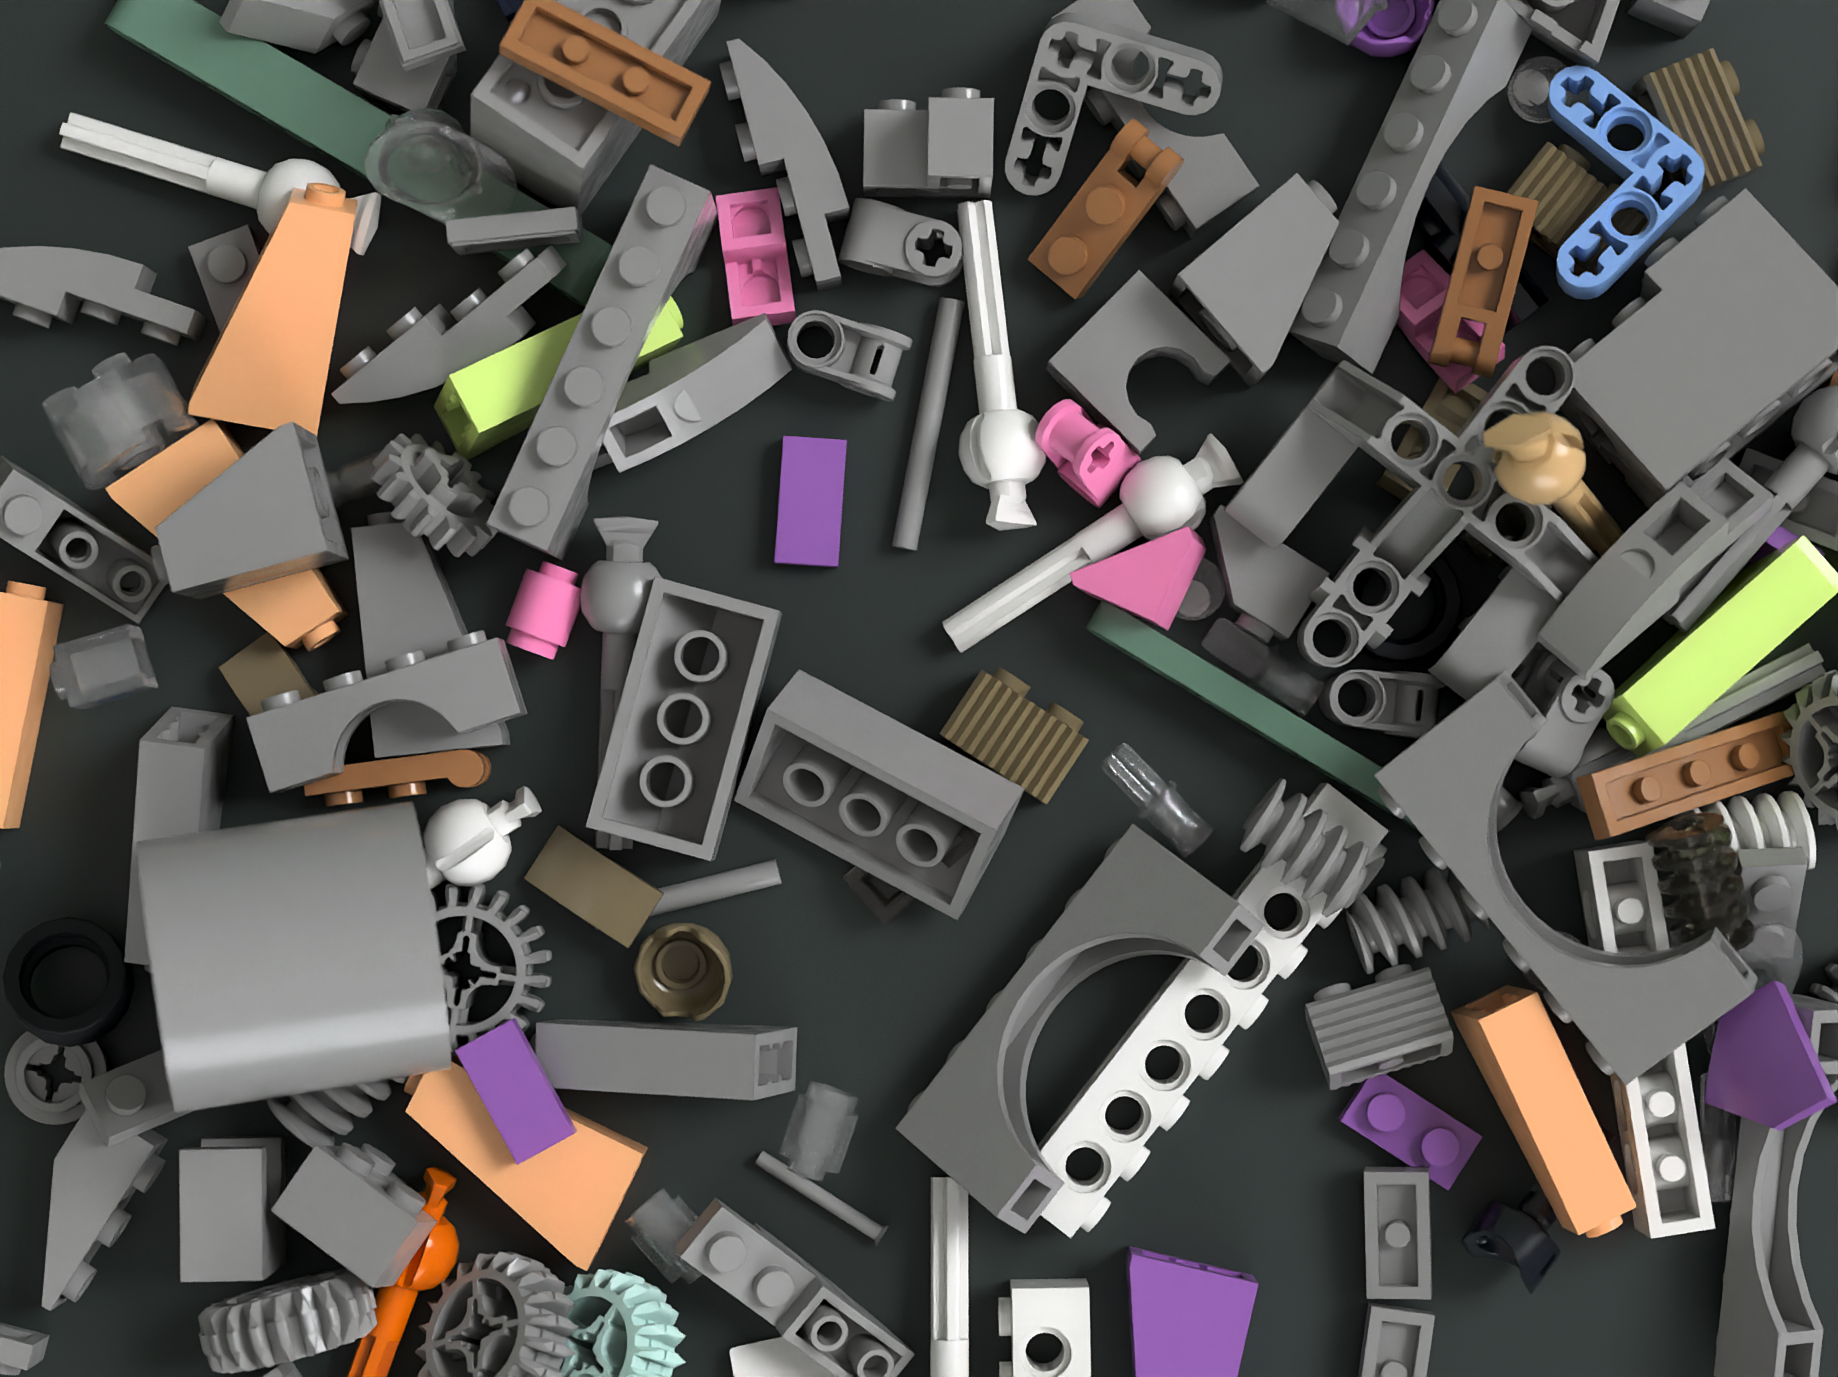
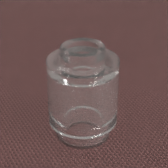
[779,1081,859,1181]
[624,1187,702,1285]

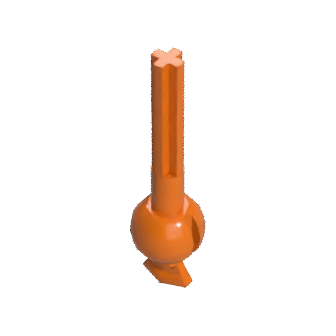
[346,1166,460,1377]

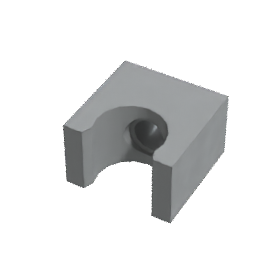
[1046,270,1231,455]
[179,1135,287,1282]

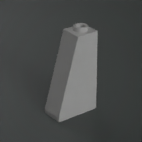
[351,512,510,759]
[124,707,234,973]
[529,1019,797,1100]

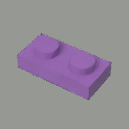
[1338,1075,1483,1191]

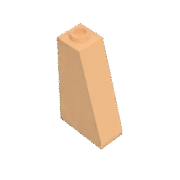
[187,183,358,437]
[105,419,349,652]
[0,580,64,829]
[1450,985,1637,1238]
[404,1055,648,1271]

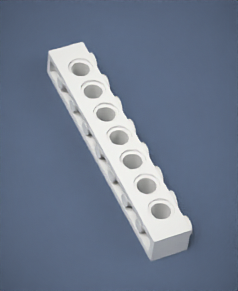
[1037,783,1388,1238]

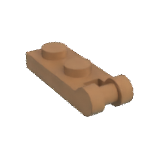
[1027,118,1184,300]
[1428,186,1539,378]
[304,749,491,807]

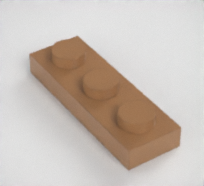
[499,0,711,147]

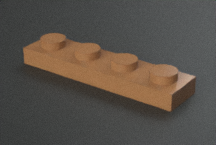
[1576,710,1794,841]

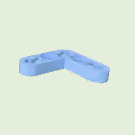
[1548,65,1705,300]

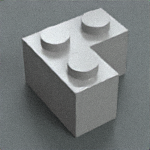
[863,87,994,198]
[270,1142,438,1288]

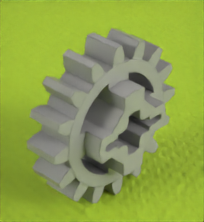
[370,433,498,557]

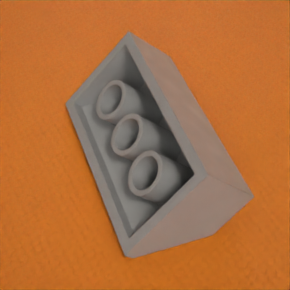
[586,577,783,861]
[734,669,1025,920]

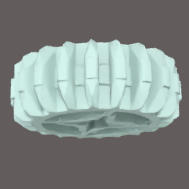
[560,1269,686,1377]

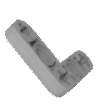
[1005,12,1223,196]

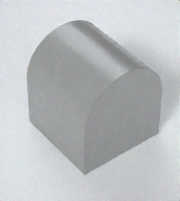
[137,802,451,1113]

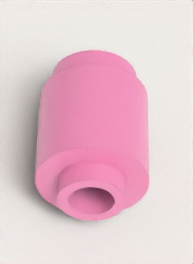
[505,561,581,660]

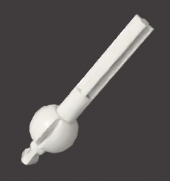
[59,112,382,256]
[957,200,1046,531]
[942,433,1244,653]
[423,786,542,890]
[930,1177,969,1377]

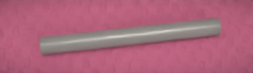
[892,297,965,551]

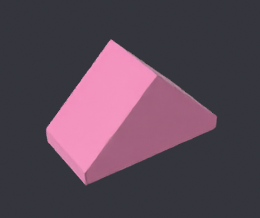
[1070,526,1206,631]

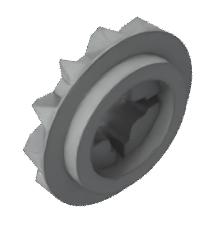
[4,1031,108,1125]

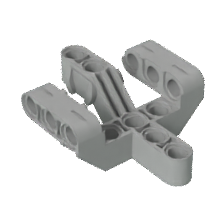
[1224,346,1599,700]

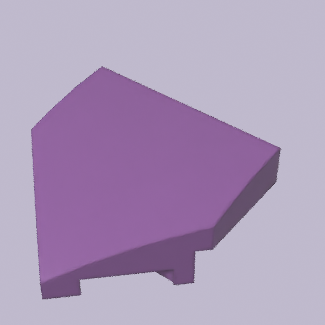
[1704,980,1838,1131]

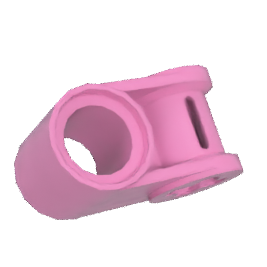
[1035,399,1141,508]

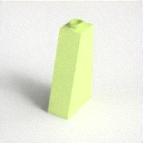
[433,296,684,460]
[1602,535,1838,758]

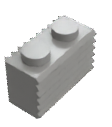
[1305,964,1454,1090]

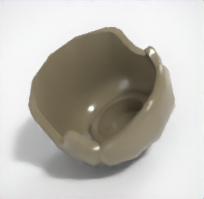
[633,923,733,1022]

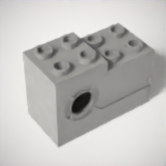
[470,0,721,215]
[1559,188,1838,509]

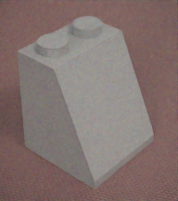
[1168,173,1340,388]
[151,422,349,600]

